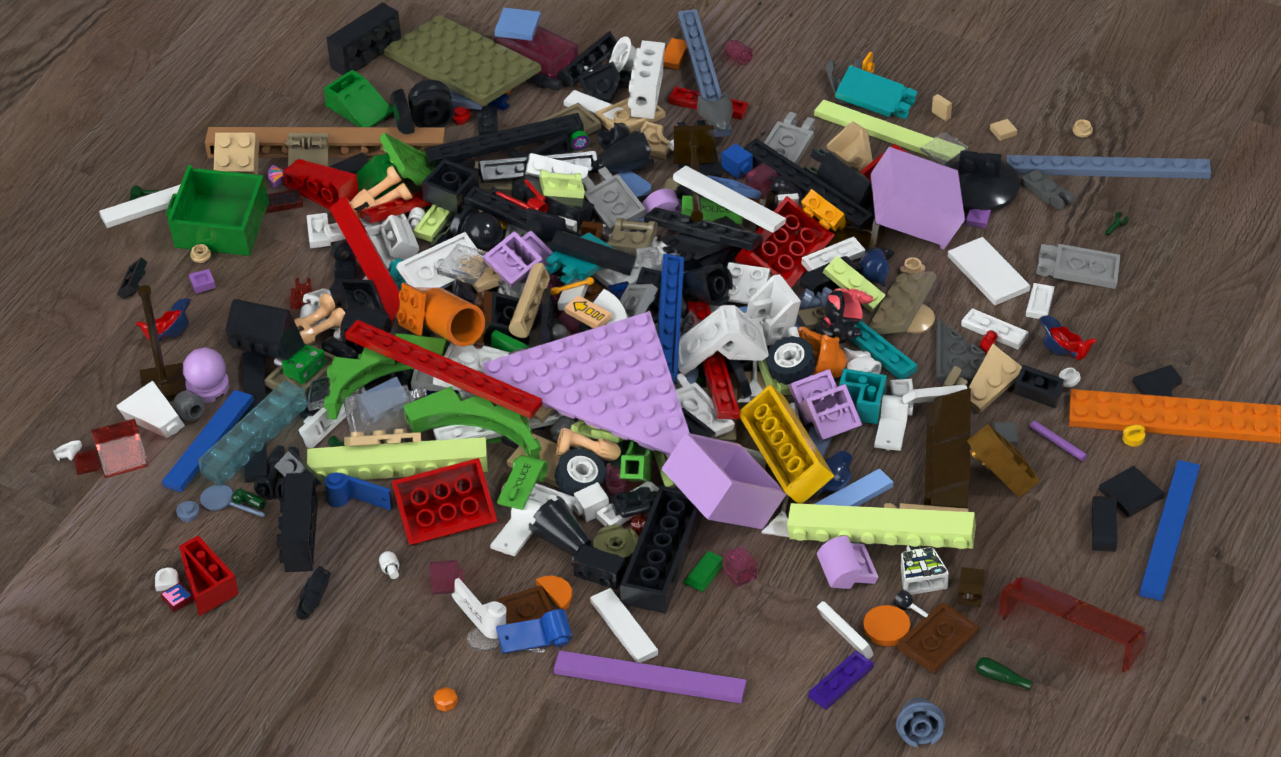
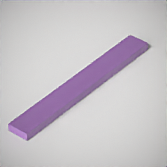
[554,650,746,704]

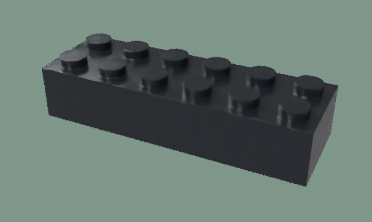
[620,485,703,614]

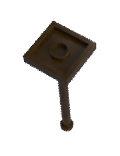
[673,125,714,222]
[137,285,186,402]

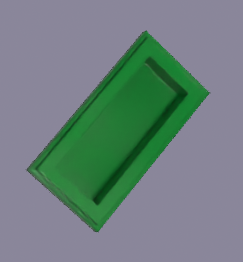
[683,551,727,592]

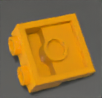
[801,189,846,231]

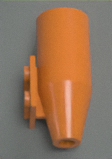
[397,283,485,346]

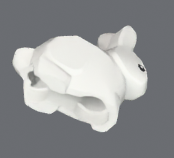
[842,348,882,374]

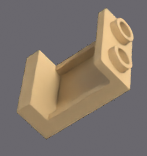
[827,121,873,172]

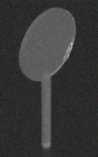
[467,628,545,654]

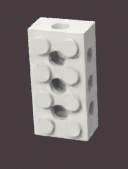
[628,40,665,119]

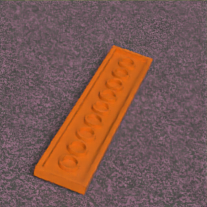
[1069,389,1281,443]

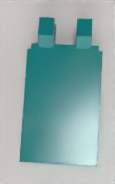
[835,65,918,119]
[545,233,615,284]

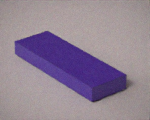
[808,651,874,710]

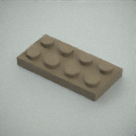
[869,271,937,334]

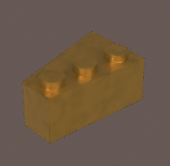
[967,424,1040,498]

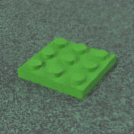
[379,133,435,186]

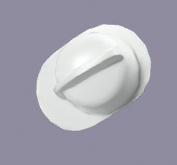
[609,37,637,73]

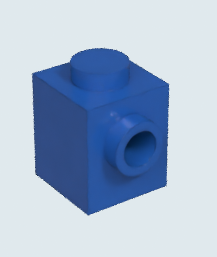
[721,144,753,179]

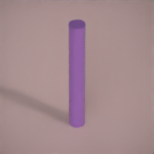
[1030,420,1087,462]

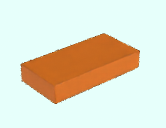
[664,38,687,70]

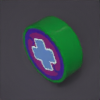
[569,131,590,151]

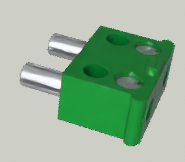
[274,343,326,384]

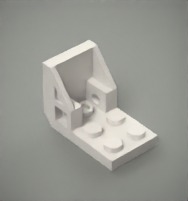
[727,274,801,346]
[678,305,769,375]

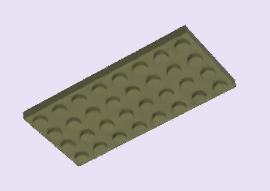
[384,15,542,106]

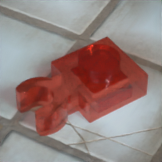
[290,278,313,309]

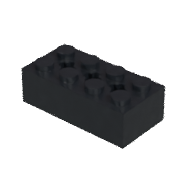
[327,2,401,76]
[277,473,318,572]

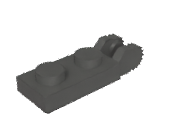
[1021,169,1074,210]

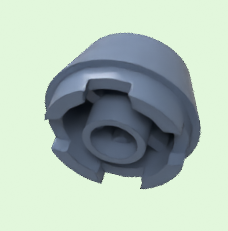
[896,698,945,747]

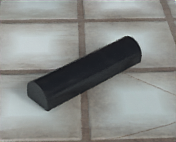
[557,31,617,87]
[390,89,415,134]
[550,229,637,276]

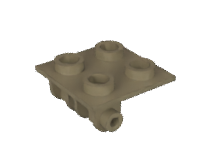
[286,133,328,167]

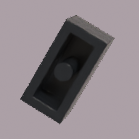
[1014,365,1065,409]

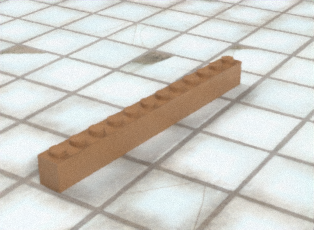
[205,127,446,158]

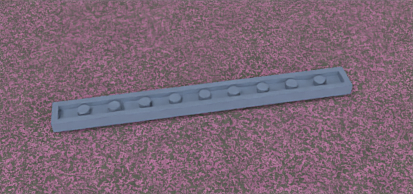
[678,9,732,137]
[1006,155,1211,179]

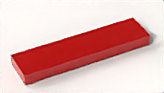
[668,86,748,120]
[359,191,431,224]

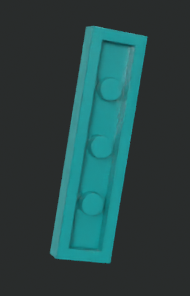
[849,320,918,380]

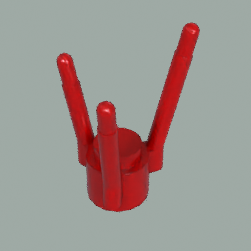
[496,179,548,213]

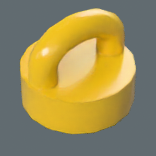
[1122,425,1145,447]

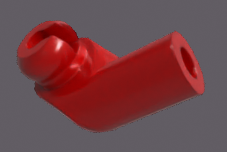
[980,330,998,355]

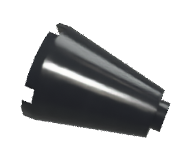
[596,129,654,173]
[682,264,733,306]
[529,496,591,556]

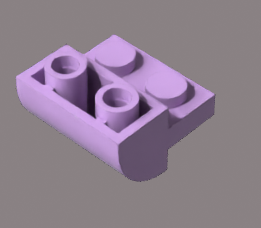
[817,536,878,589]

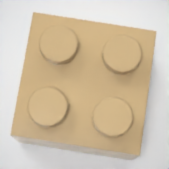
[214,133,259,175]

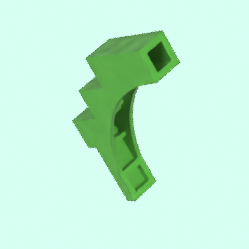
[324,333,447,420]
[403,386,542,459]
[620,440,655,482]

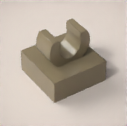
[941,366,968,387]

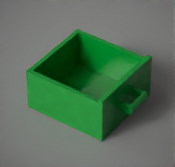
[165,165,269,256]

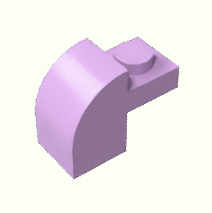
[642,189,682,214]

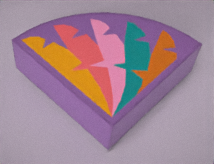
[268,165,284,188]

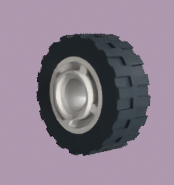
[766,336,816,385]
[554,448,607,497]

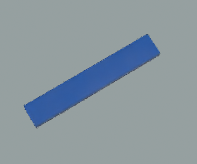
[162,390,254,492]

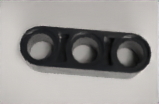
[799,256,862,297]
[1092,496,1117,552]

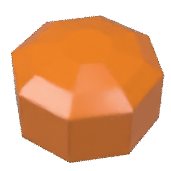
[433,687,458,712]

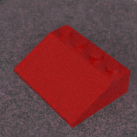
[734,196,834,288]
[391,458,498,546]

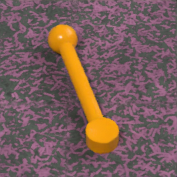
[551,277,594,294]

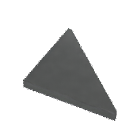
[936,319,1015,386]

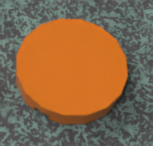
[863,605,911,647]

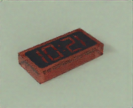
[265,189,303,214]

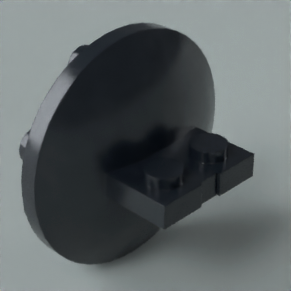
[944,150,1020,212]

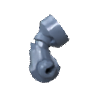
[799,287,832,310]

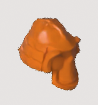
[798,326,847,378]

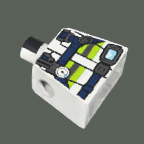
[901,545,949,595]

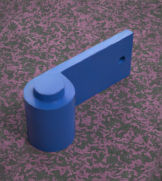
[324,472,393,511]
[496,609,573,654]

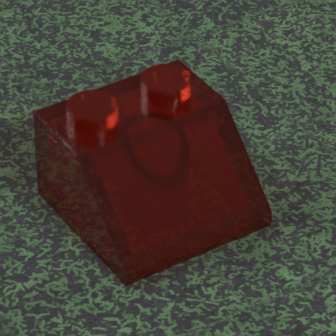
[91,418,149,478]

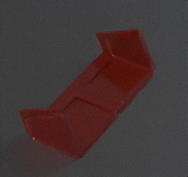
[999,577,1147,672]

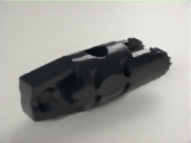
[296,566,331,620]

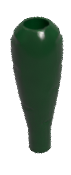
[975,657,1033,690]

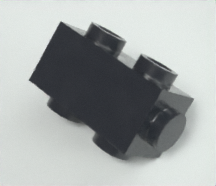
[571,545,626,589]

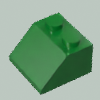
[357,154,398,200]

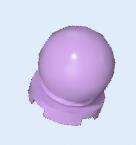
[183,347,229,403]

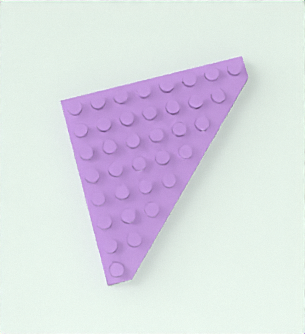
[482,311,689,457]

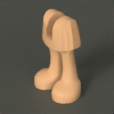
[351,166,413,219]
[294,293,345,345]
[555,428,621,462]

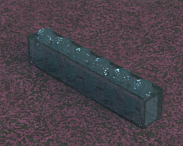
[198,380,308,486]

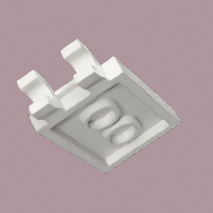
[674,373,735,437]

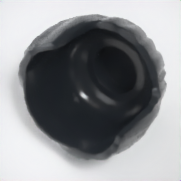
[597,122,631,150]

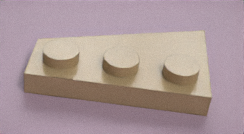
[969,344,1022,413]

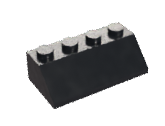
[225,299,305,360]

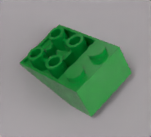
[323,70,394,127]

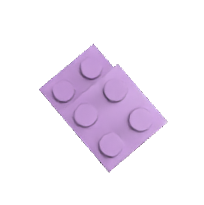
[483,231,553,288]
[788,369,862,441]

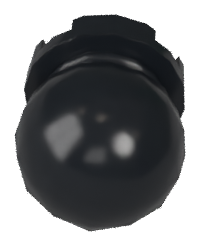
[450,204,503,253]

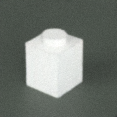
[573,482,609,522]

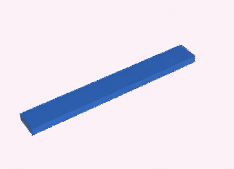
[657,254,684,383]
[1139,460,1200,601]

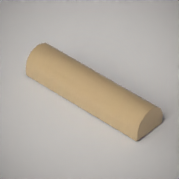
[509,263,550,338]

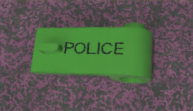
[681,195,743,225]
[497,455,548,510]

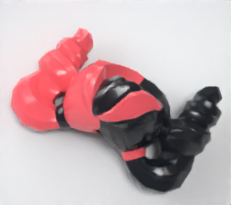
[816,288,873,340]

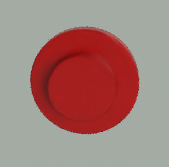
[452,107,471,125]

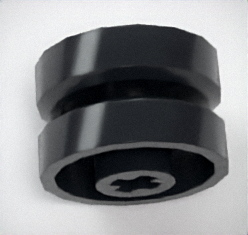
[408,79,454,128]

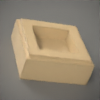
[932,94,952,121]
[990,119,1017,141]

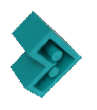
[839,368,887,425]

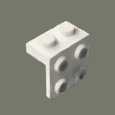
[727,263,771,304]

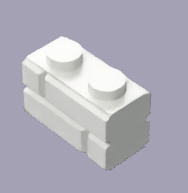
[380,215,419,260]

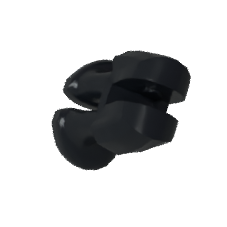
[253,445,300,500]

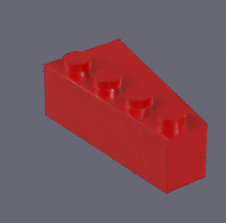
[282,159,359,210]

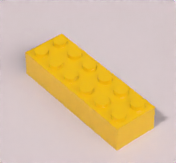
[740,384,834,504]

